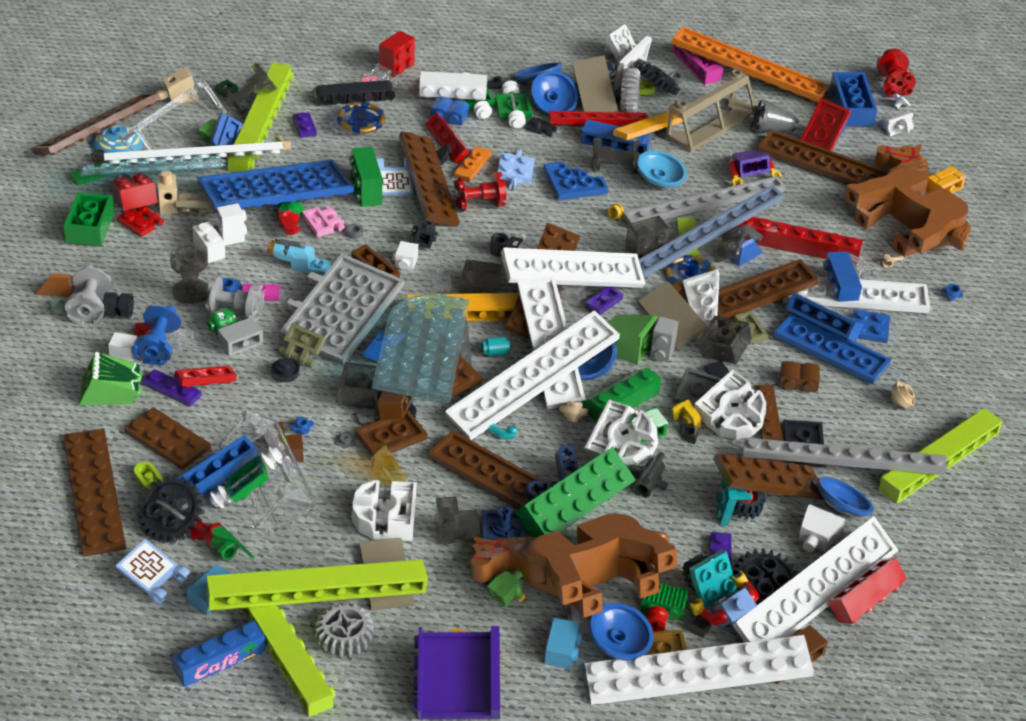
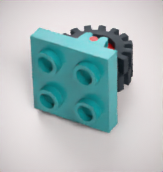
[716,477,766,526]
[682,550,737,608]

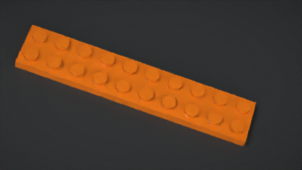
[671,26,830,102]

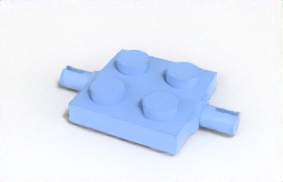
[498,149,535,189]

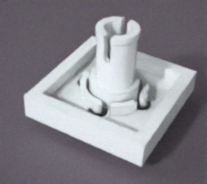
[604,24,636,65]

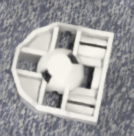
[694,369,766,440]
[585,400,658,468]
[351,480,417,541]

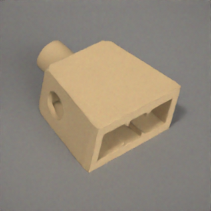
[156,67,199,105]
[158,170,178,214]

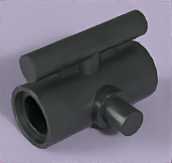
[630,452,669,498]

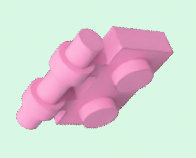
[302,206,345,237]

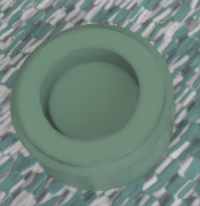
[49,298,67,314]

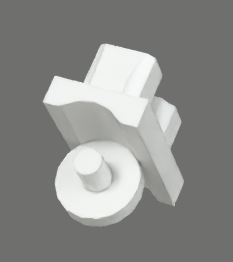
[883,112,913,136]

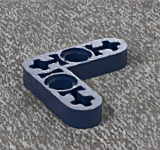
[524,445,578,501]

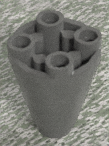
[750,100,798,133]

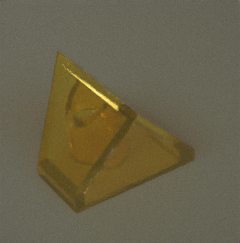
[371,445,409,487]

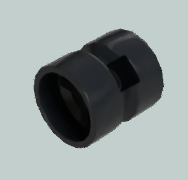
[103,292,134,318]

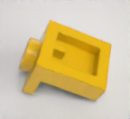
[672,400,701,428]

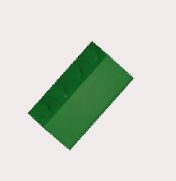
[580,368,661,422]

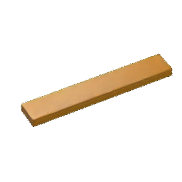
[613,112,683,140]

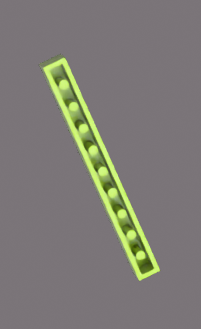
[227,63,294,172]
[206,559,428,611]

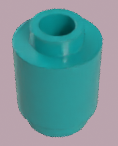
[481,336,510,357]

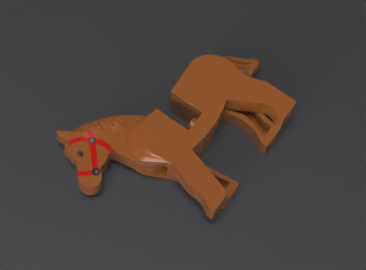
[844,144,971,257]
[471,514,677,618]

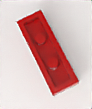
[174,365,237,387]

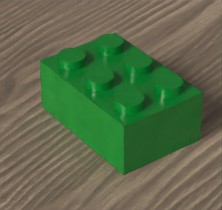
[349,146,383,207]
[64,192,115,246]

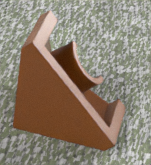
[35,273,74,297]

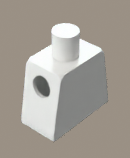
[799,504,846,552]

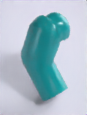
[487,423,518,439]

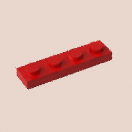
[425,112,470,163]

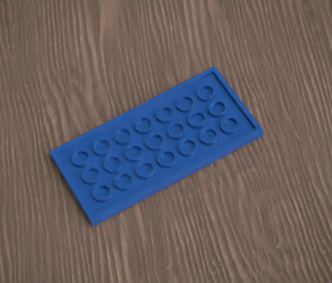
[197,159,354,211]

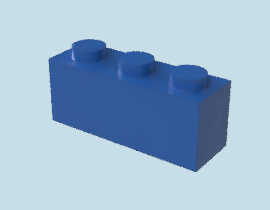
[823,252,862,302]

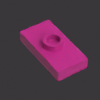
[242,283,280,301]

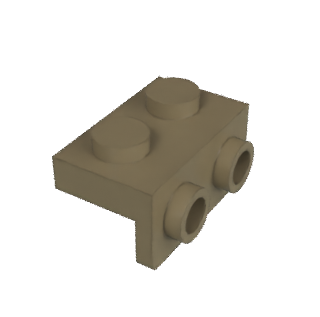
[176,194,214,215]

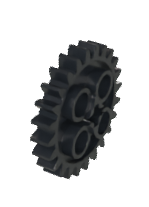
[633,58,680,96]
[136,475,205,543]
[732,548,798,605]

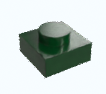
[215,79,238,98]

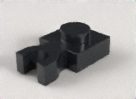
[525,117,557,137]

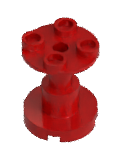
[876,48,916,97]
[454,172,507,212]

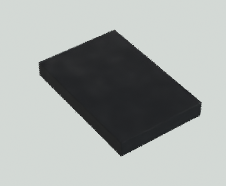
[783,419,826,468]

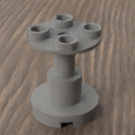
[65,265,111,325]
[205,277,264,321]

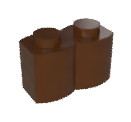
[779,361,820,392]

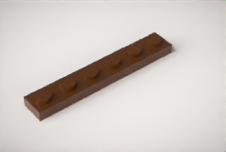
[754,385,787,463]

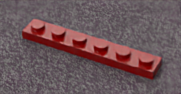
[548,111,648,127]

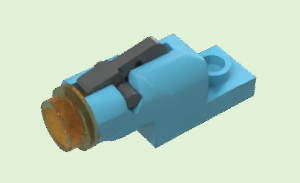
[267,239,332,275]

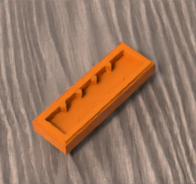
[454,146,492,183]

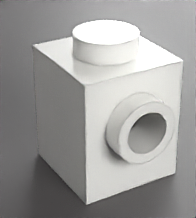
[393,241,418,271]
[109,332,137,362]

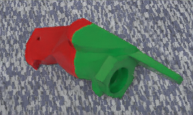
[278,201,304,235]
[190,522,255,561]

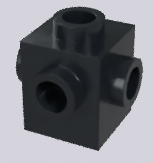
[411,220,438,249]

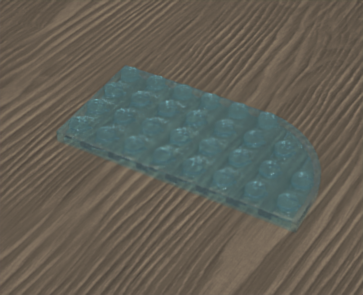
[80,156,226,177]
[372,294,469,403]

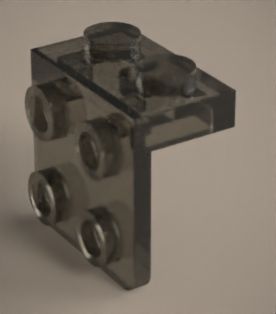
[715,224,763,262]

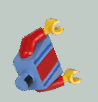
[690,571,759,629]

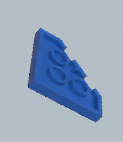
[544,162,609,200]

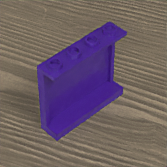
[413,626,500,720]

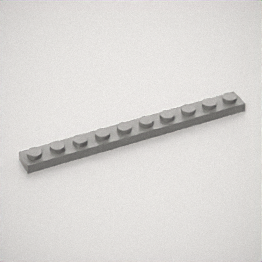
[623,176,785,228]
[743,438,947,475]

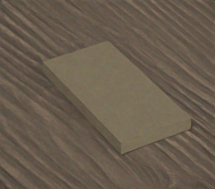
[572,55,618,112]
[637,282,709,349]
[359,538,414,611]

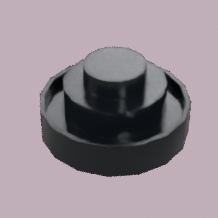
[271,358,300,382]

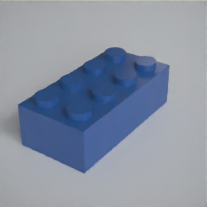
[830,72,877,126]

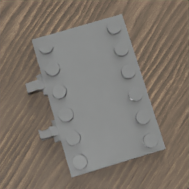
[279,253,405,365]

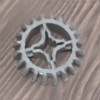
[621,68,640,113]
[315,603,374,658]

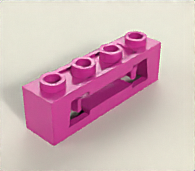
[672,44,723,85]

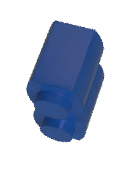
[431,97,469,126]

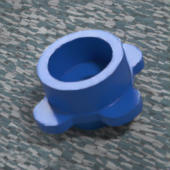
[941,284,963,301]
[291,417,314,435]

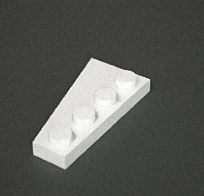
[683,269,719,338]

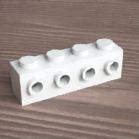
[420,71,487,100]

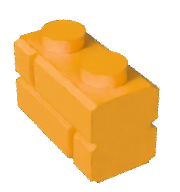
[926,166,965,193]

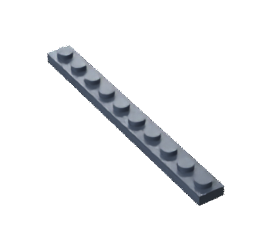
[639,184,784,278]

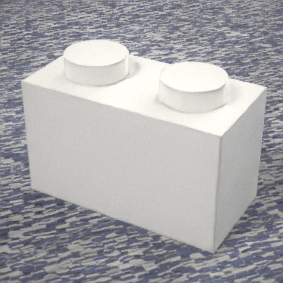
[217,203,247,245]
[192,222,225,263]

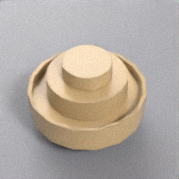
[891,381,915,409]
[559,401,588,422]

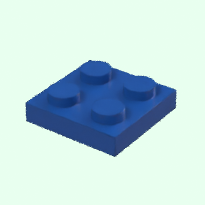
[852,309,890,343]

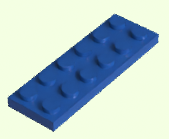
[774,313,892,385]

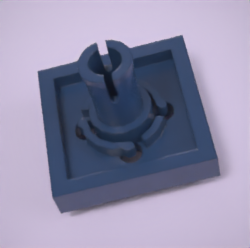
[482,506,525,540]

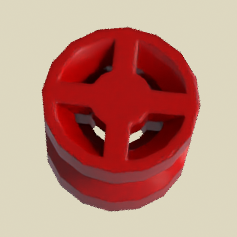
[646,606,668,632]

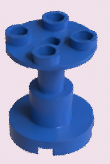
[132,305,181,366]

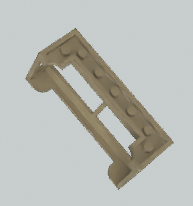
[666,68,755,153]

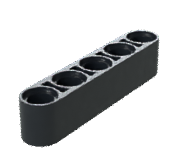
[313,80,395,106]

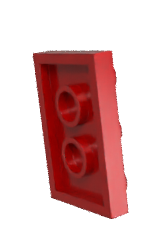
[800,98,851,151]

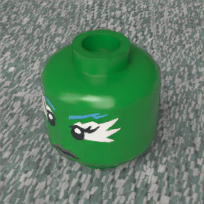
[207,308,237,335]

